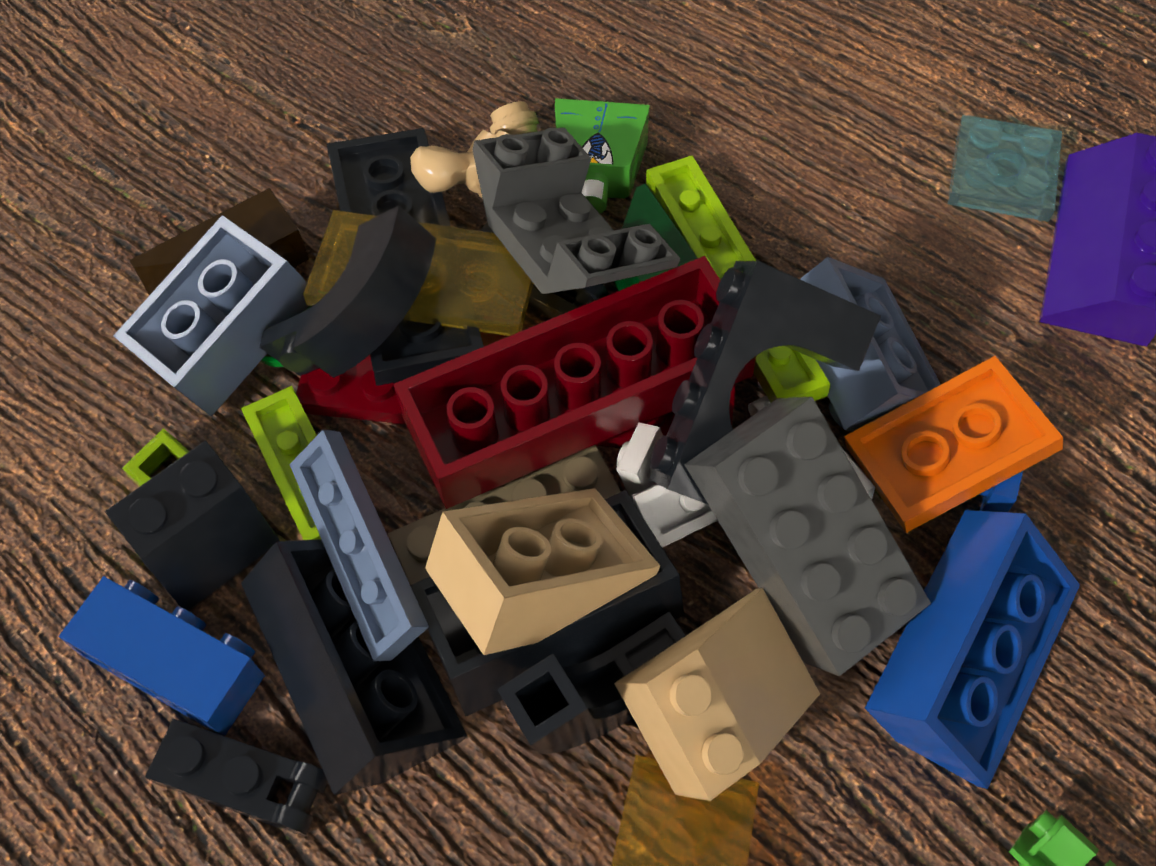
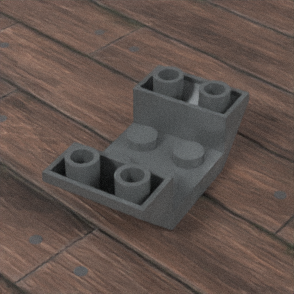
[472,128,680,294]

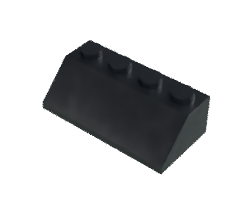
[410,490,684,717]
[241,539,467,795]

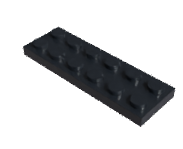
[327,128,484,386]

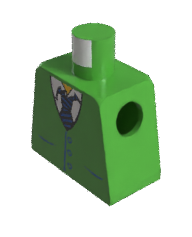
[555,98,649,214]

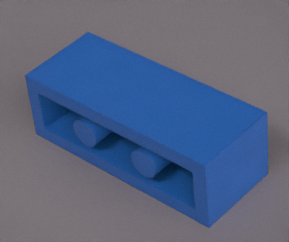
[58,576,265,736]

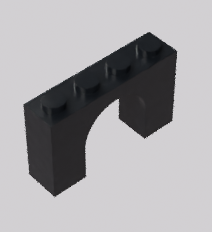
[649,261,881,504]

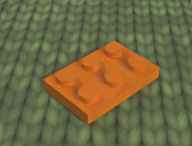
[844,356,1063,533]

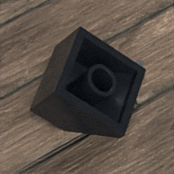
[105,440,280,612]

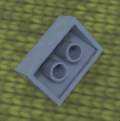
[113,215,319,417]
[800,257,941,432]

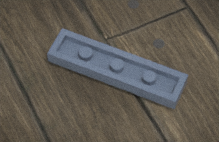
[289,429,429,661]

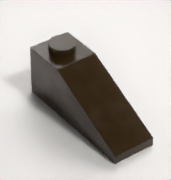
[129,188,309,295]

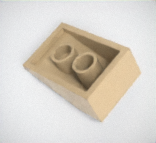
[425,488,660,655]
[614,588,820,801]

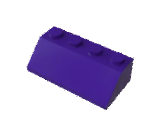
[1039,132,1156,347]

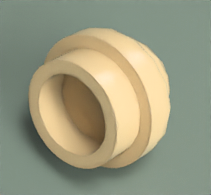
[490,101,538,135]

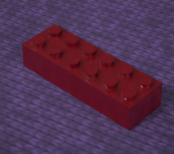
[393,256,757,509]

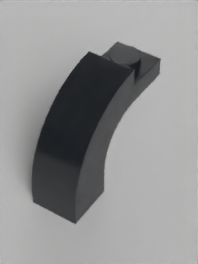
[259,206,437,378]
[497,612,686,754]

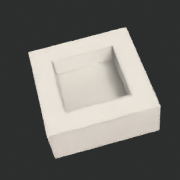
[616,422,663,496]

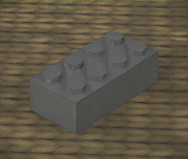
[684,397,931,676]

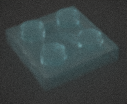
[947,115,1062,222]

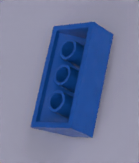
[865,510,1080,789]

